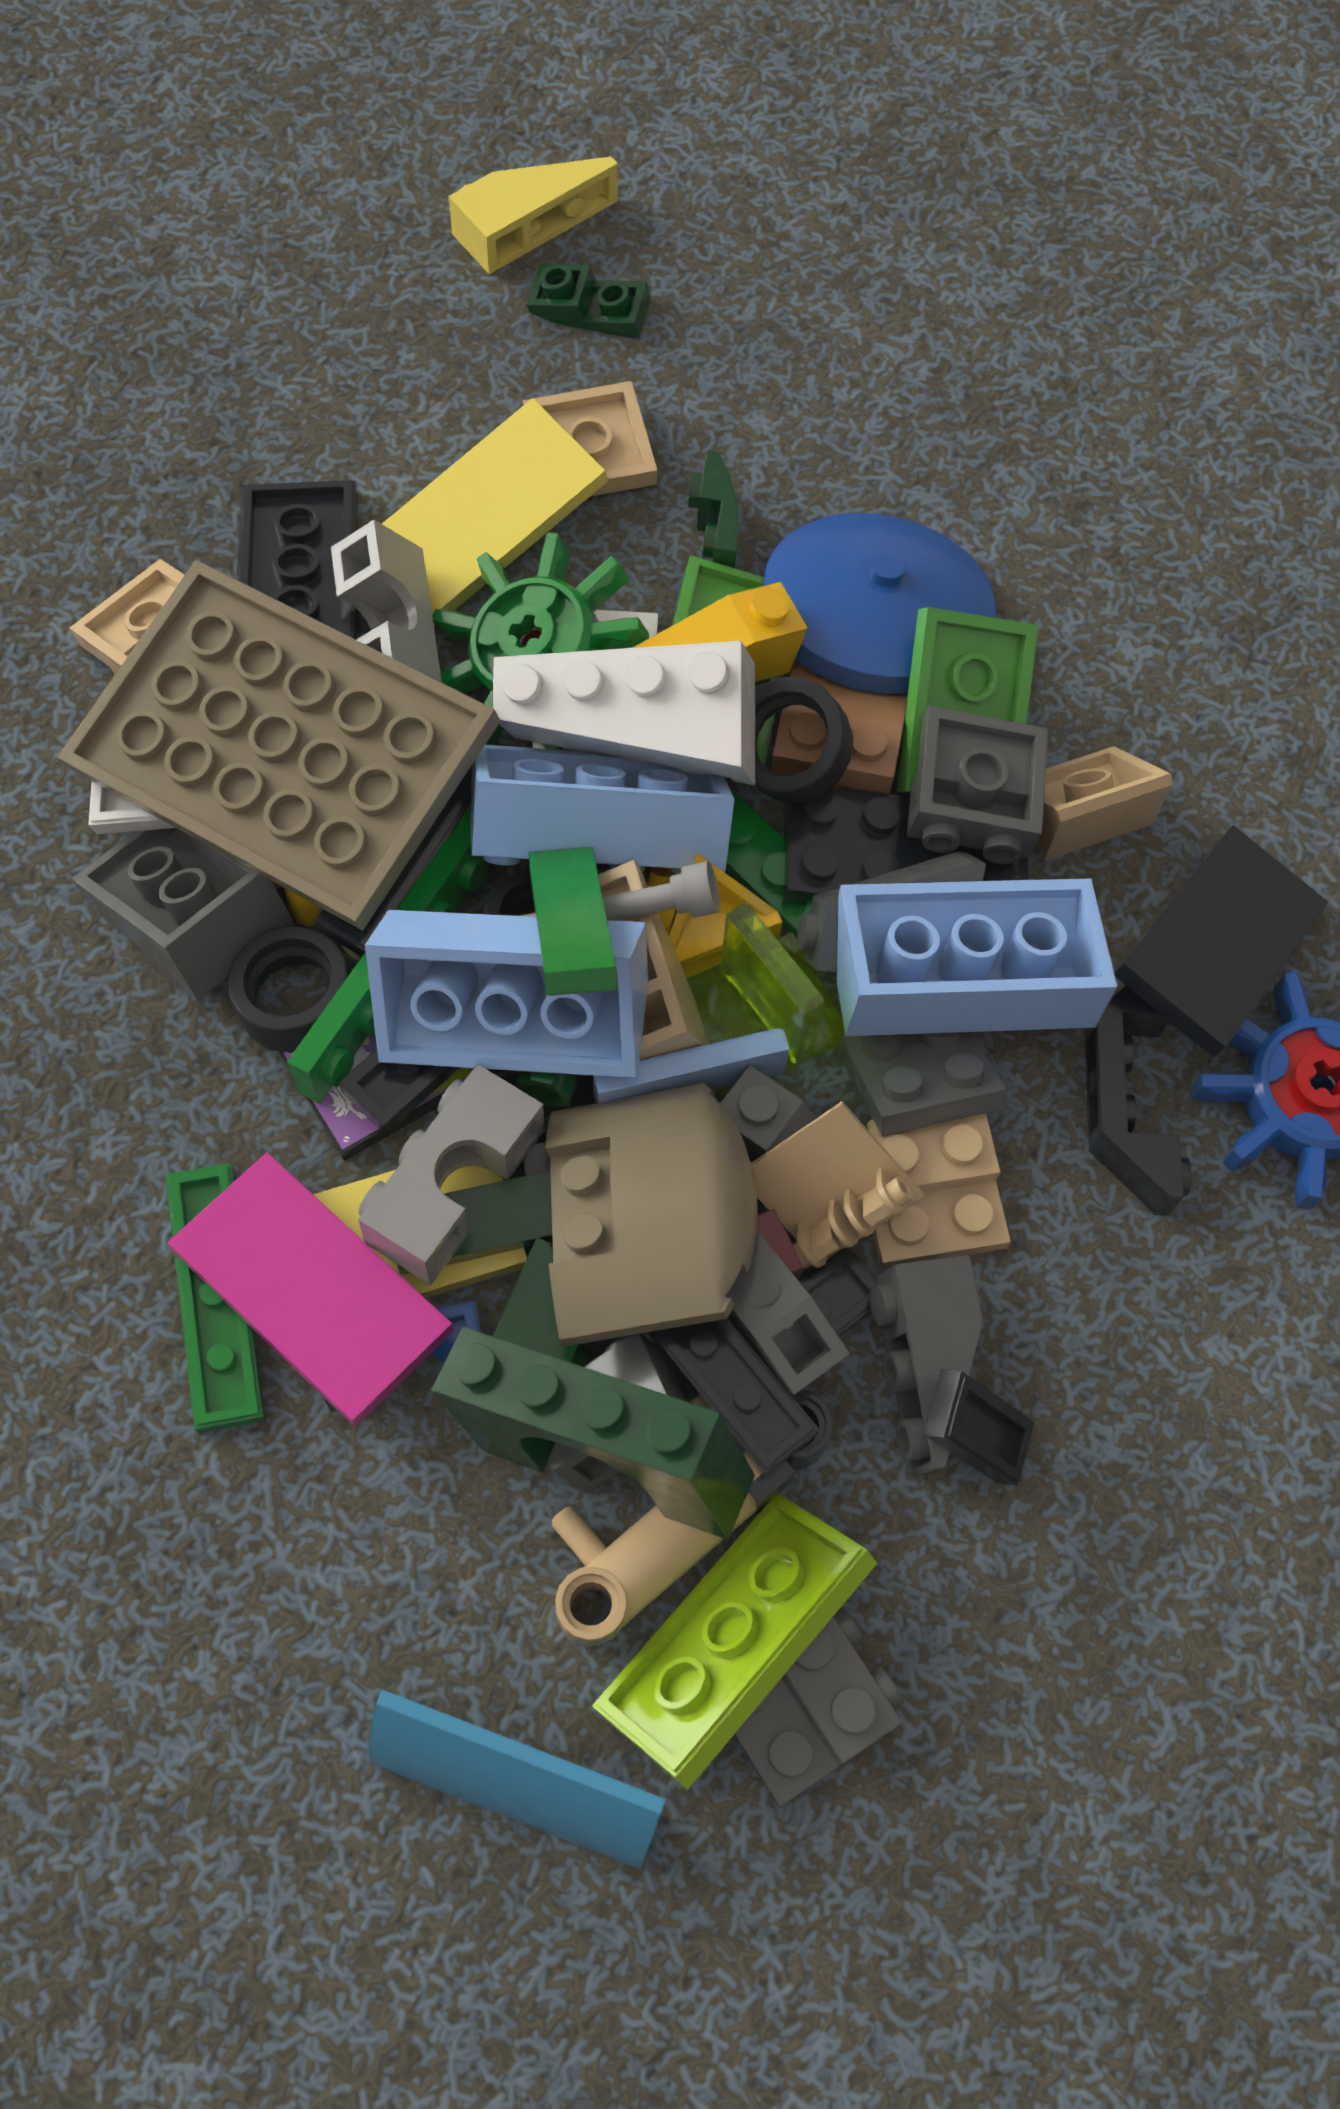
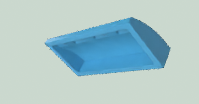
[369,1689,666,1869]

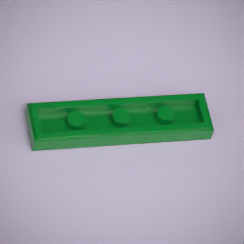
[528,846,617,996]
[166,1163,266,1433]

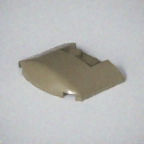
[545,1083,757,1346]

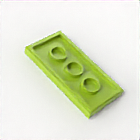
[592,1493,878,1790]

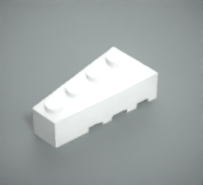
[493,641,755,785]

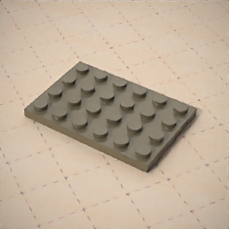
[57,560,501,931]

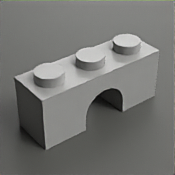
[331,520,442,683]
[358,1064,545,1286]

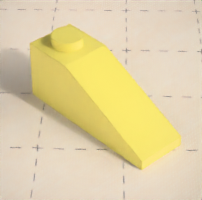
[448,157,618,274]

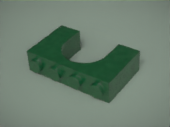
[431,1327,755,1540]

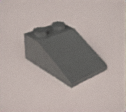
[71,828,295,1001]

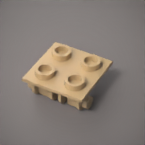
[751,1101,925,1269]

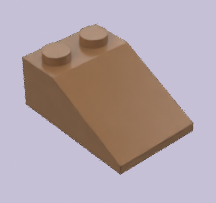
[771,660,908,794]

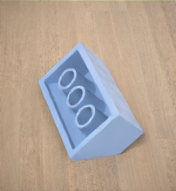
[470,745,734,874]
[837,879,1117,1036]
[365,910,648,1078]

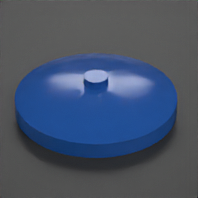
[763,513,996,694]

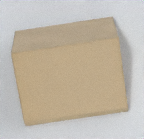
[1036,746,1172,861]

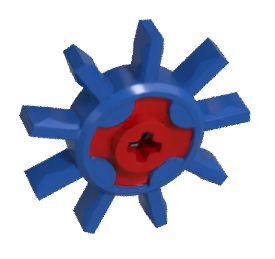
[1192,972,1340,1210]

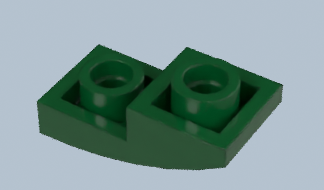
[527,263,651,339]
[688,451,738,568]

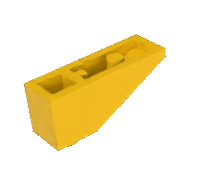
[633,582,808,682]

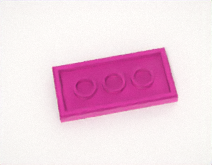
[167,1152,454,1428]

